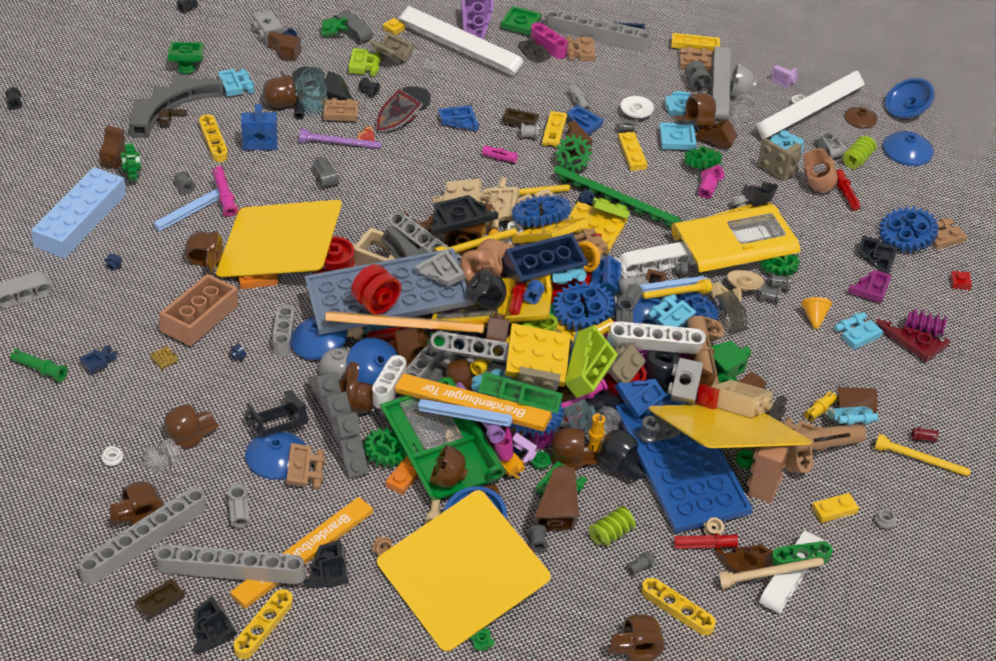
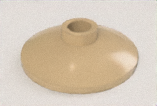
[727,270,764,291]

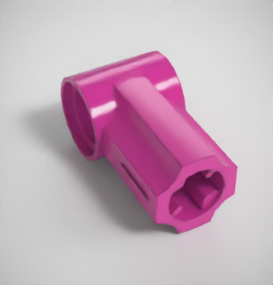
[698,165,724,199]

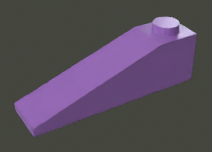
[460,0,494,40]

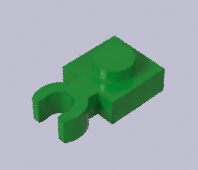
[321,17,349,38]

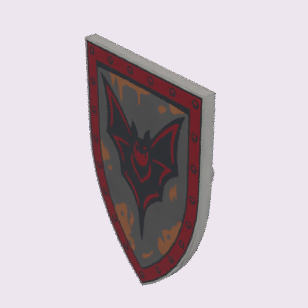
[376,88,423,133]

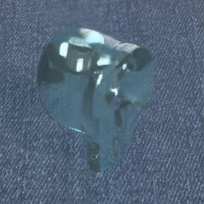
[294,67,327,110]

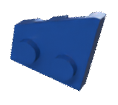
[438,105,479,130]
[567,105,604,135]
[614,379,666,418]

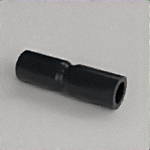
[294,91,307,120]

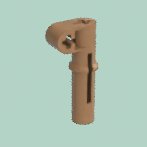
[686,316,724,387]
[782,423,866,473]

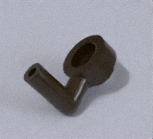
[158,109,187,126]

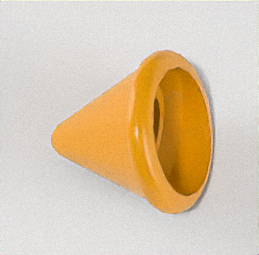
[579,241,603,272]
[801,297,833,329]

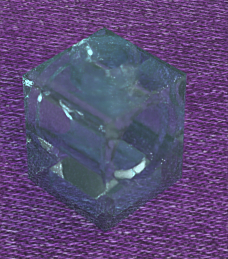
[564,399,596,430]

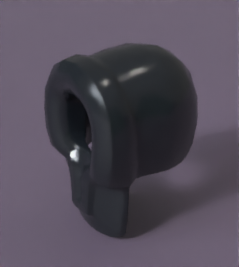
[466,267,507,309]
[644,350,680,389]
[596,429,645,481]

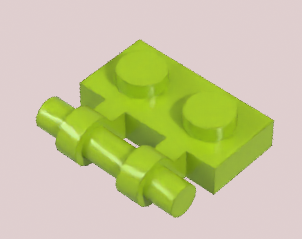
[349,48,381,76]
[592,198,630,219]

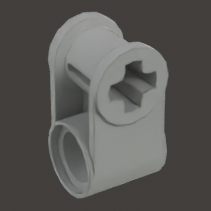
[818,130,846,159]

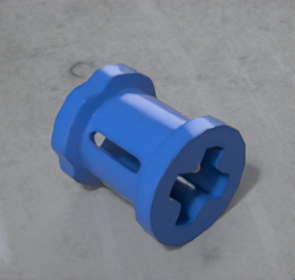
[524,280,545,304]

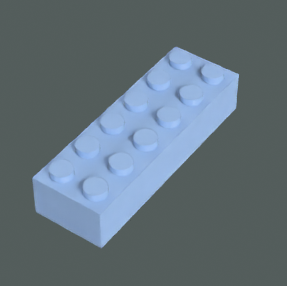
[31,167,126,258]

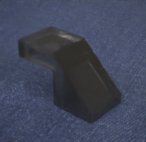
[715,291,749,333]

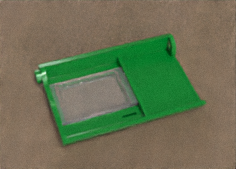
[380,377,506,500]

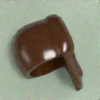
[262,70,297,109]
[673,93,717,126]
[185,231,223,275]
[339,361,374,414]
[164,404,218,449]
[550,427,599,471]
[109,481,163,526]
[607,614,665,661]

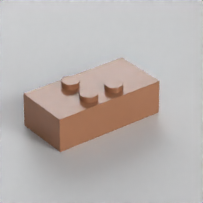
[159,274,238,346]

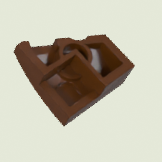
[836,387,878,425]
[715,545,774,574]

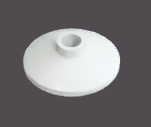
[620,96,654,118]

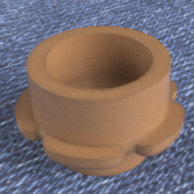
[372,536,393,556]

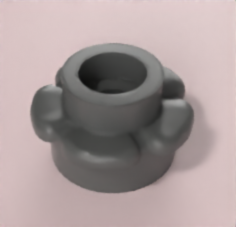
[676,260,688,278]

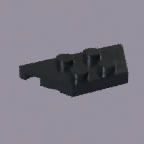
[432,195,499,236]

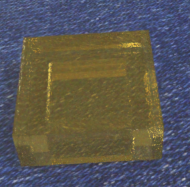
[150,346,178,370]

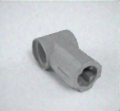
[618,276,649,297]
[228,483,250,529]

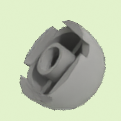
[730,64,757,98]
[319,348,349,381]

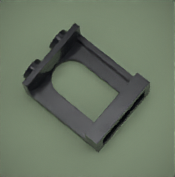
[245,390,308,438]

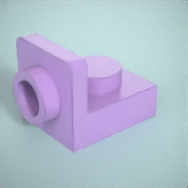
[771,65,798,88]
[512,432,537,463]

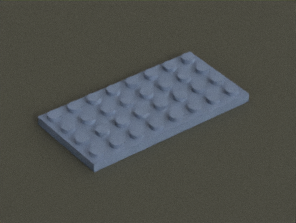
[305,248,472,335]

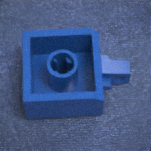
[241,104,278,150]

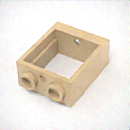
[353,228,396,265]
[712,380,773,418]

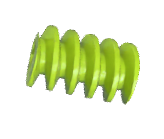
[843,136,877,170]
[588,506,636,547]

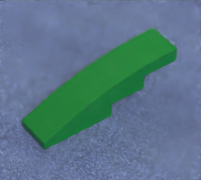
[478,372,563,414]

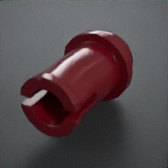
[911,426,939,443]

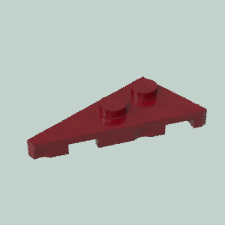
[875,319,950,362]

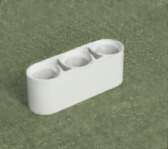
[372,355,406,409]

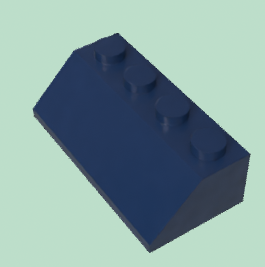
[501,233,588,283]

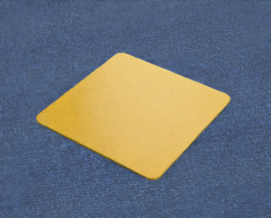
[216,200,342,277]
[649,405,812,448]
[377,490,551,651]

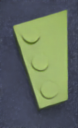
[565,325,618,398]

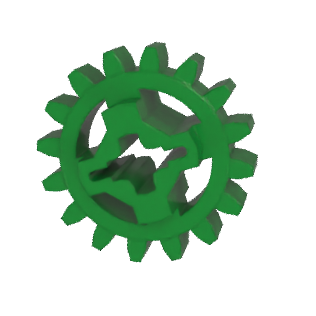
[555,134,593,172]
[121,142,141,182]
[684,146,722,170]
[759,254,800,277]
[363,427,407,469]

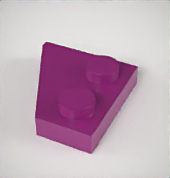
[848,270,892,303]

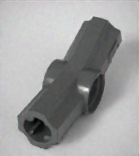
[614,283,644,335]

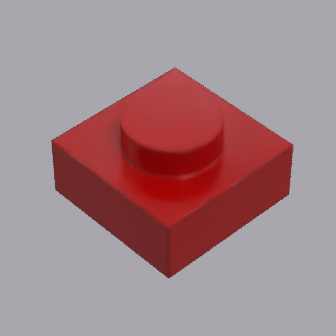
[950,271,972,290]
[696,384,720,410]

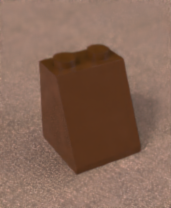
[445,203,493,256]
[532,465,579,531]

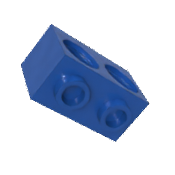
[592,254,622,296]

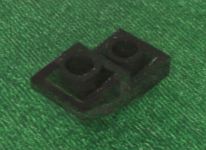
[518,38,550,63]
[769,395,787,423]

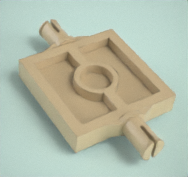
[482,177,520,230]
[433,179,492,204]

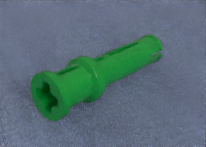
[10,349,68,382]

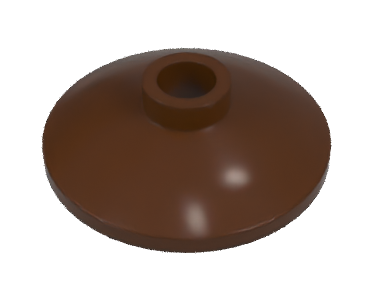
[844,107,877,129]

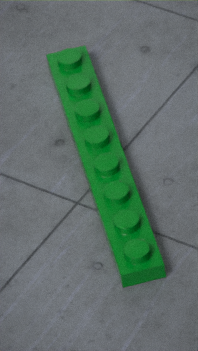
[553,165,683,227]

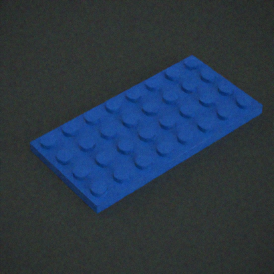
[614,392,753,533]

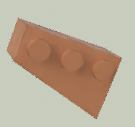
[747,446,788,504]

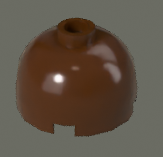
[442,357,472,391]
[430,445,468,488]

